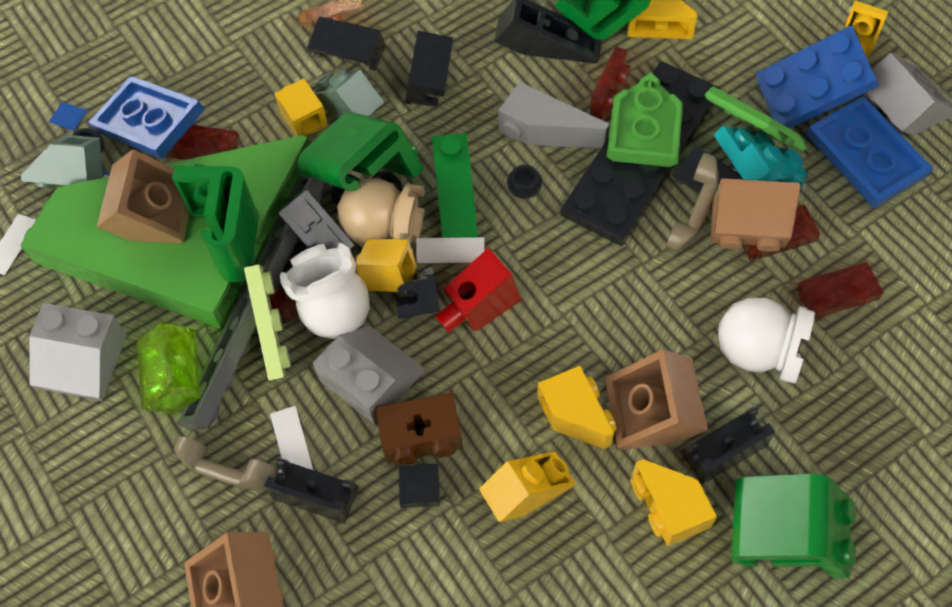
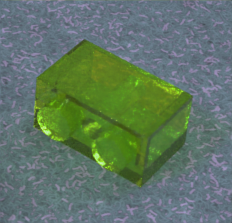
[137,322,201,415]

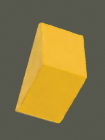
[627,0,697,40]

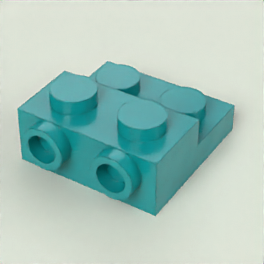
[714,125,809,188]

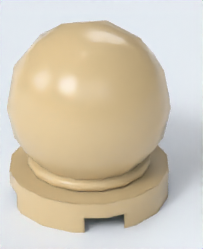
[337,178,425,254]

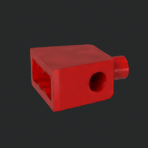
[435,248,522,334]

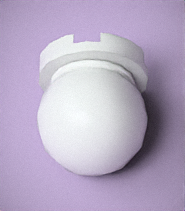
[280,243,370,339]
[718,298,815,384]

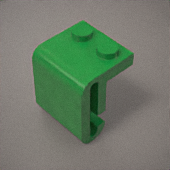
[554,0,650,40]
[298,112,424,191]
[172,164,259,282]
[731,474,856,578]

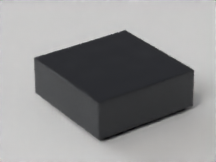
[399,464,440,508]

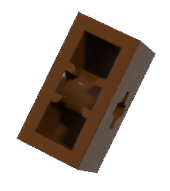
[376,392,463,465]

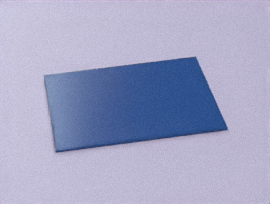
[49,102,88,131]

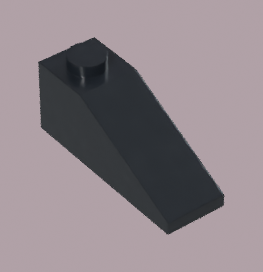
[494,0,602,64]

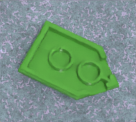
[607,72,683,167]
[705,86,806,152]

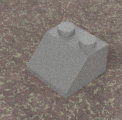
[863,52,952,136]
[29,303,127,401]
[313,325,425,425]

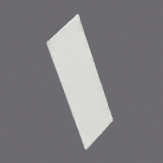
[0,214,36,275]
[416,237,484,263]
[270,406,313,470]

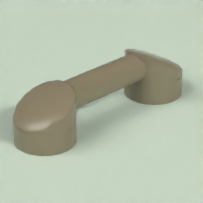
[666,153,719,251]
[173,436,278,490]

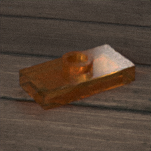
[297,0,364,27]

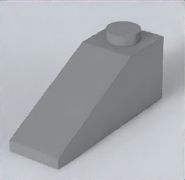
[498,82,610,149]

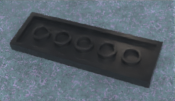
[560,61,721,247]

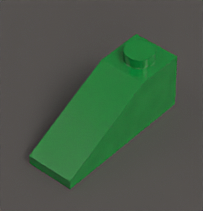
[432,133,478,238]

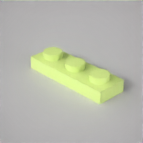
[244,265,291,381]

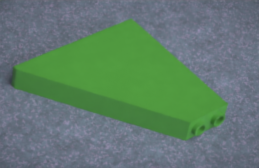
[20,135,310,329]

